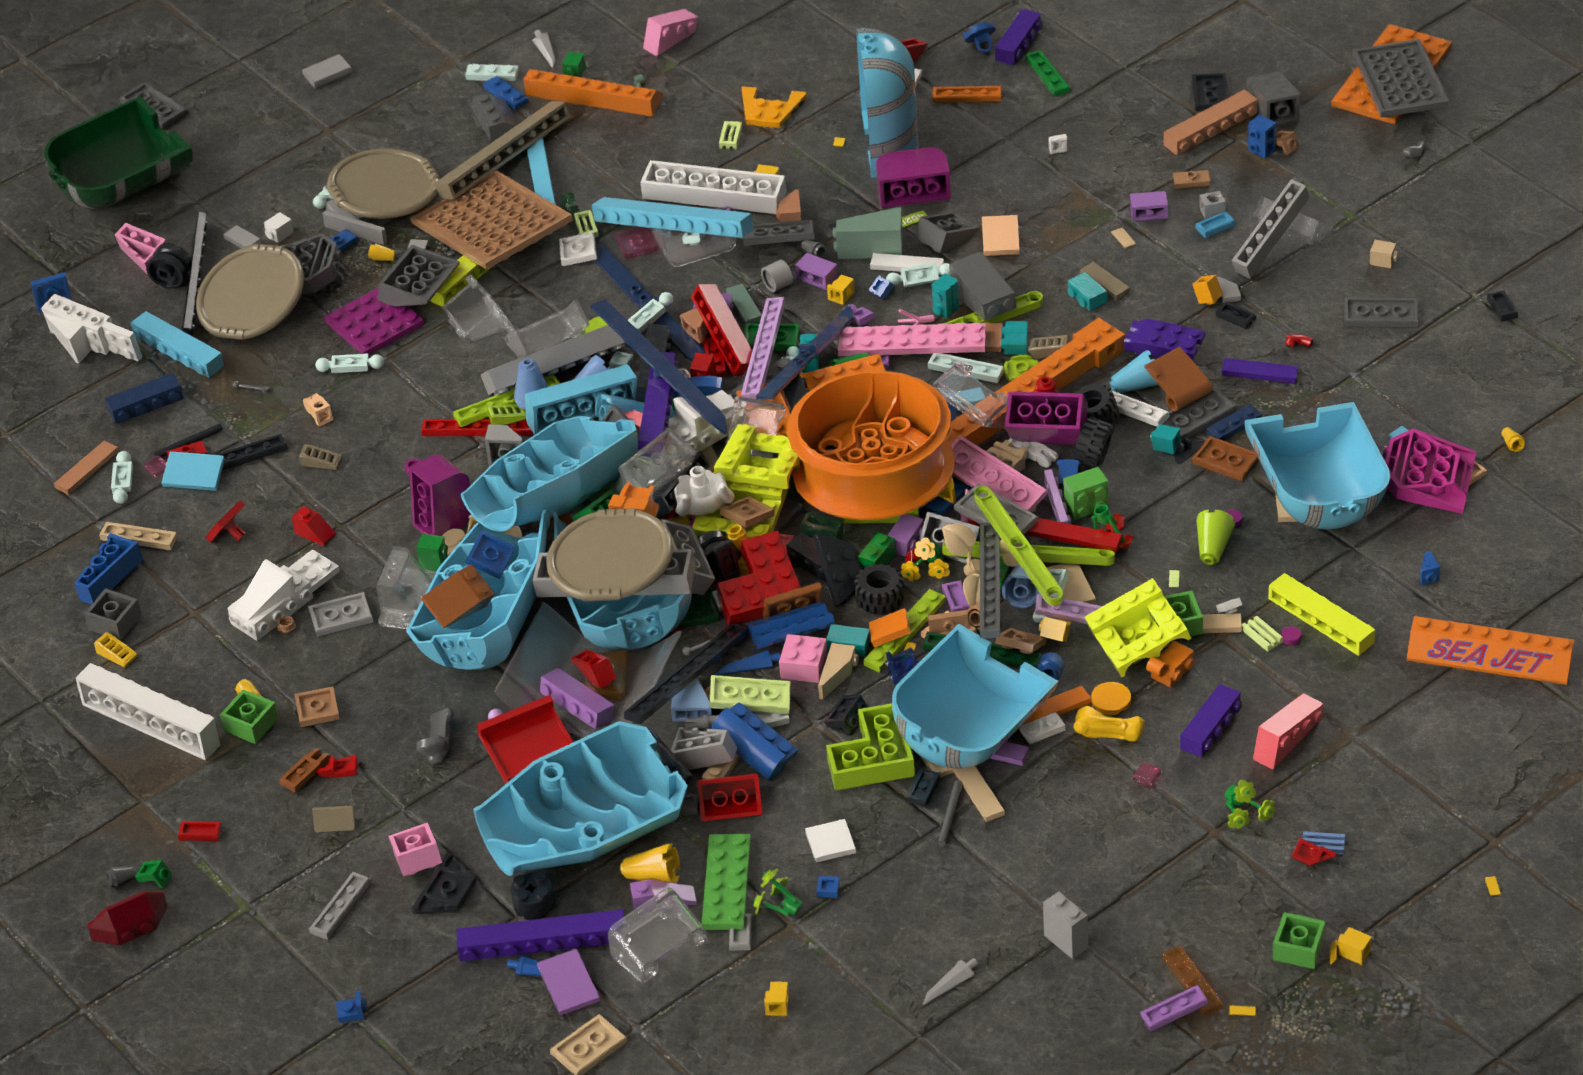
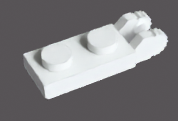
[1008,438,1058,468]

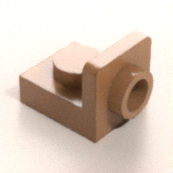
[1276,130,1299,155]

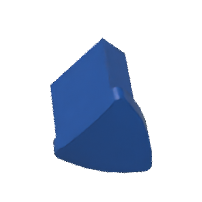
[1057,459,1080,485]

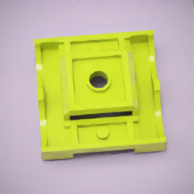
[714,424,801,489]
[692,472,788,538]
[1084,578,1191,677]

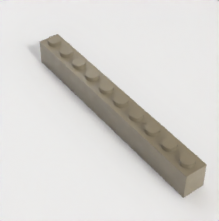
[435,101,571,200]

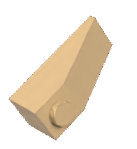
[818,643,858,699]

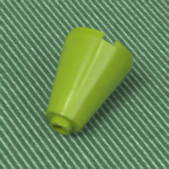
[1196,510,1235,565]

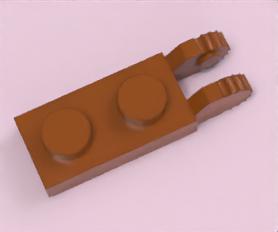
[280,748,331,793]

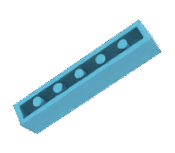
[131,311,224,378]

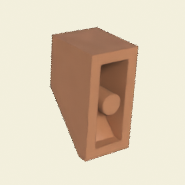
[776,190,801,222]
[680,308,709,343]

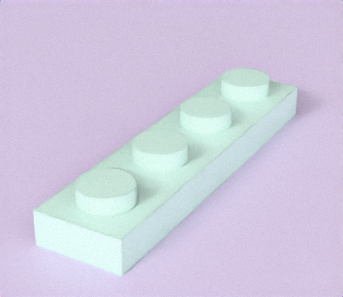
[928,353,1004,383]

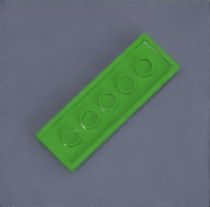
[702,834,751,930]

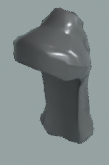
[416,707,454,765]

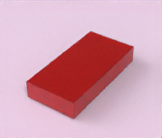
[178,821,222,842]

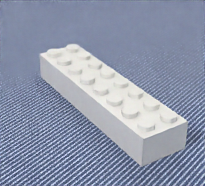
[641,160,786,214]
[76,663,220,760]

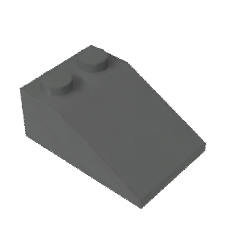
[914,212,979,253]

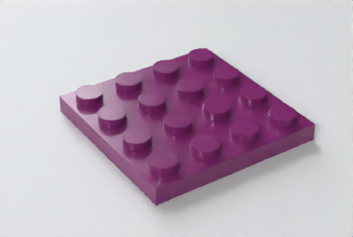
[324,287,424,355]

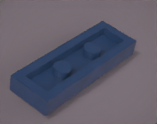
[1206,404,1262,441]

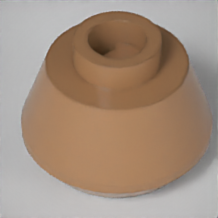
[967,604,980,631]

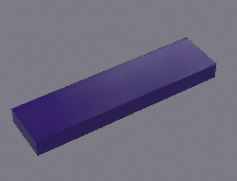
[1222,358,1298,383]

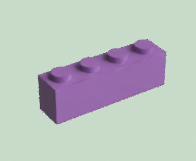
[540,668,614,730]

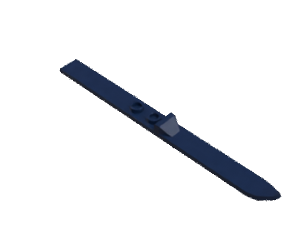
[594,245,705,361]
[590,299,727,435]
[756,305,853,399]

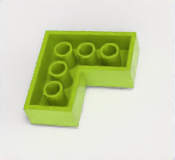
[826,703,915,791]

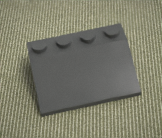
[378,245,460,306]

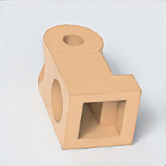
[303,393,333,426]

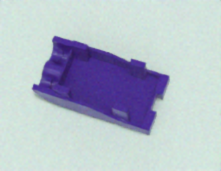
[1124,319,1206,360]

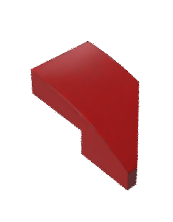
[317,755,359,777]
[1291,838,1337,866]

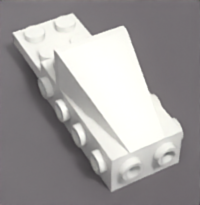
[42,294,142,364]
[651,390,745,467]
[228,549,340,641]

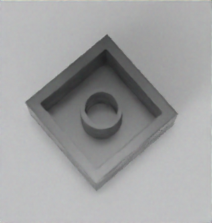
[84,589,141,641]

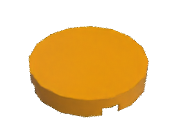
[1091,682,1131,715]

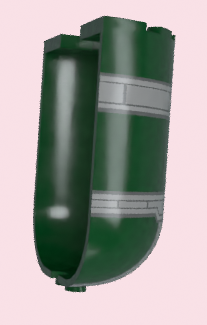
[44,96,193,209]

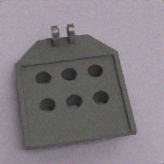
[284,234,346,295]

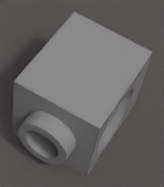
[1200,191,1228,219]

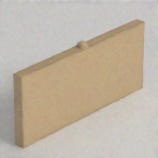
[1111,228,1136,249]

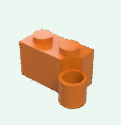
[1146,641,1195,688]

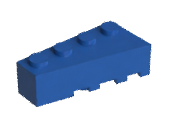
[74,533,144,605]

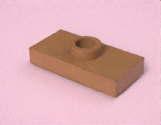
[1173,170,1210,189]
[928,610,969,633]

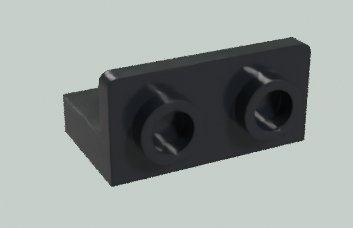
[824,695,868,735]

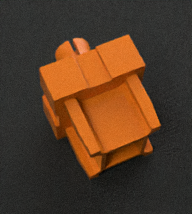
[608,482,659,517]

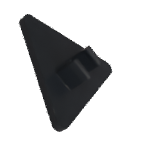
[1172,437,1205,464]

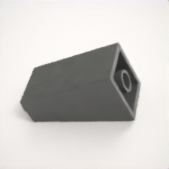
[1247,71,1300,127]
[949,252,1017,321]

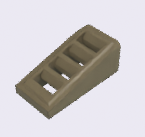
[1028,335,1069,360]
[299,444,342,470]

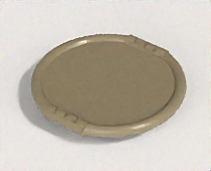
[326,148,441,219]
[196,244,304,340]
[547,508,673,602]

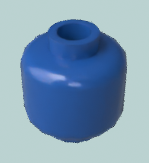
[1037,653,1065,680]

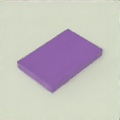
[537,949,600,1016]

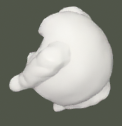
[674,466,735,517]

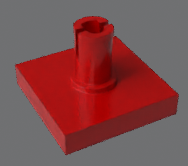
[205,500,246,543]

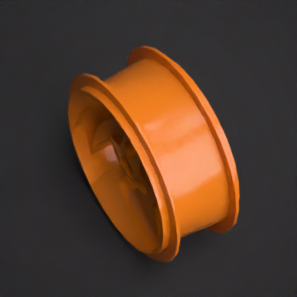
[787,371,955,520]

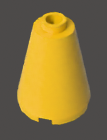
[620,844,680,884]

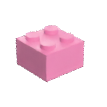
[779,634,827,683]
[389,823,442,876]

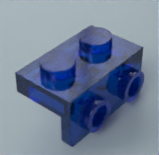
[885,647,918,685]

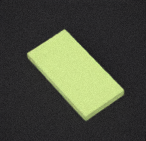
[709,675,791,714]

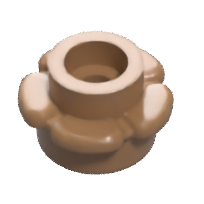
[277,616,296,634]

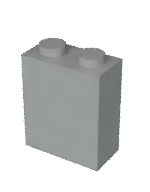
[1043,892,1088,959]

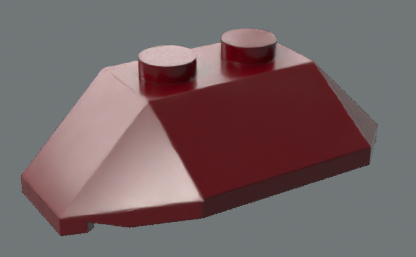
[87,891,168,946]

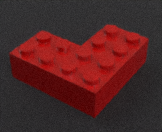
[716,530,801,625]

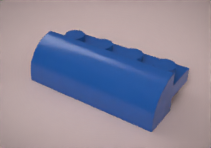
[747,601,834,649]
[711,702,798,780]

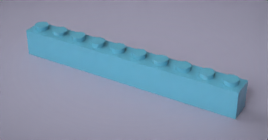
[592,197,754,238]

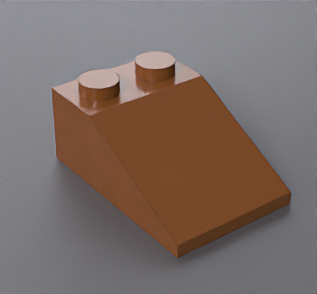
[421,564,495,628]

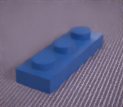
[483,76,528,110]

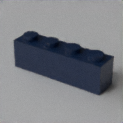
[105,373,184,424]

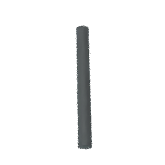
[938,780,962,846]

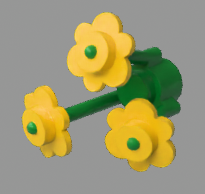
[901,538,950,581]

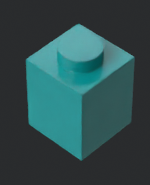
[1150,424,1182,454]

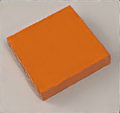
[869,608,911,648]

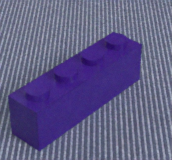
[995,9,1043,65]
[1180,684,1242,758]

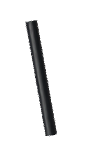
[153,423,223,459]

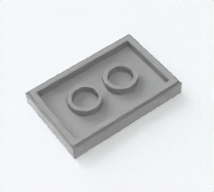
[308,592,373,637]

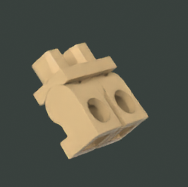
[986,440,1028,472]

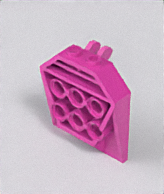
[1382,429,1477,514]

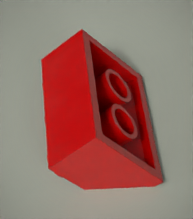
[697,773,763,822]

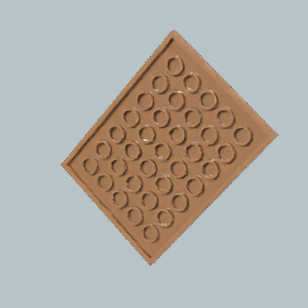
[410,170,573,270]

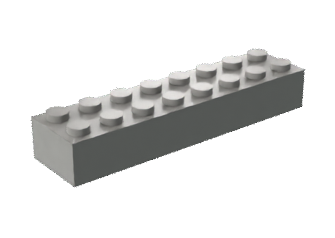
[481,325,625,396]
[532,549,696,597]

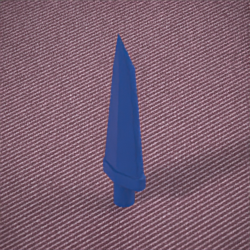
[715,650,780,675]
[507,956,541,976]

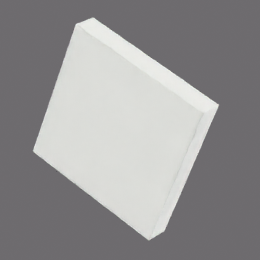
[559,232,597,266]
[805,819,856,862]

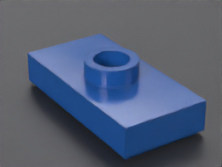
[331,229,357,251]

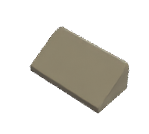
[312,806,356,832]

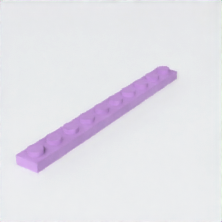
[741,297,785,401]

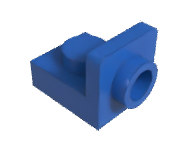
[1420,551,1440,585]
[336,990,367,1023]

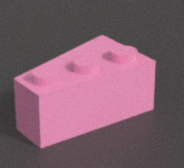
[643,9,698,56]
[115,223,167,275]

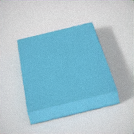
[162,452,225,491]

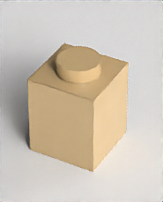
[1370,240,1398,268]

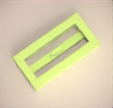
[719,121,742,149]
[574,210,598,237]
[1242,616,1283,652]

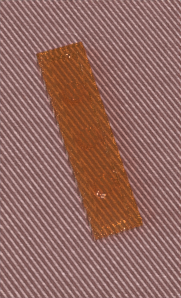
[1162,946,1223,1016]

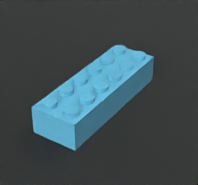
[525,364,637,435]

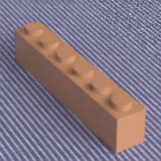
[1164,90,1258,155]

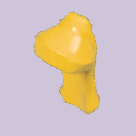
[1073,706,1145,742]

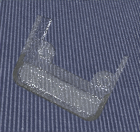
[503,299,590,358]
[932,362,1008,429]

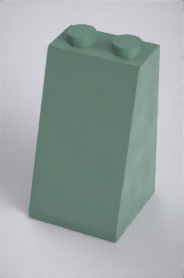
[833,207,903,259]

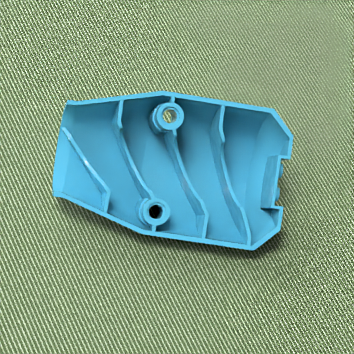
[460,416,638,532]
[553,490,692,651]
[406,510,550,670]
[474,721,687,876]

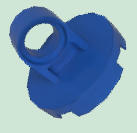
[962,21,996,54]

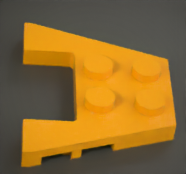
[741,86,807,128]

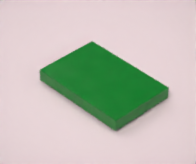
[744,323,800,351]

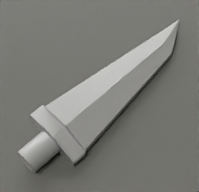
[532,30,556,68]
[923,958,978,1005]

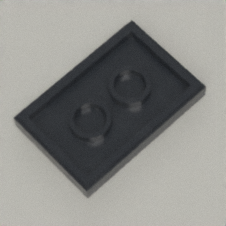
[1192,73,1229,111]

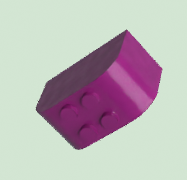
[876,147,951,208]
[1005,391,1088,445]
[409,454,471,536]

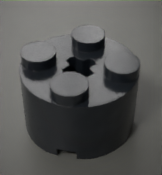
[510,871,554,920]

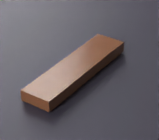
[54,441,119,495]

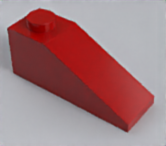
[570,649,616,688]

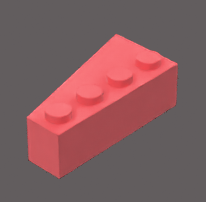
[1253,693,1324,769]

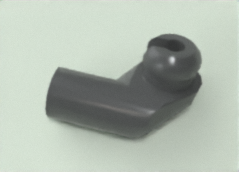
[1403,141,1427,158]

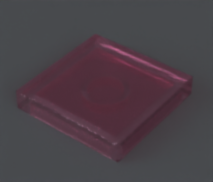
[614,227,659,260]

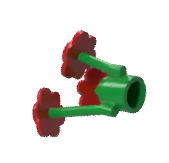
[1091,505,1134,549]

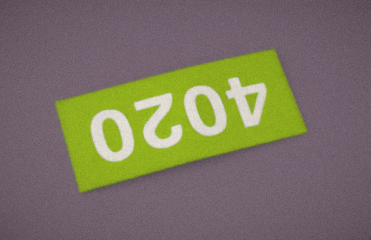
[902,211,928,228]

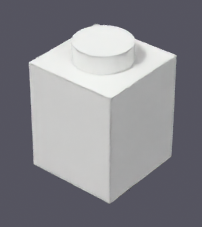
[264,212,294,243]

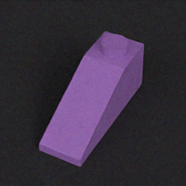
[630,880,697,915]

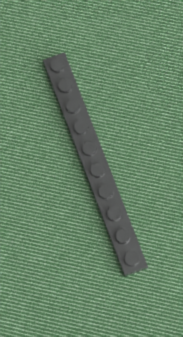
[980,523,1000,639]

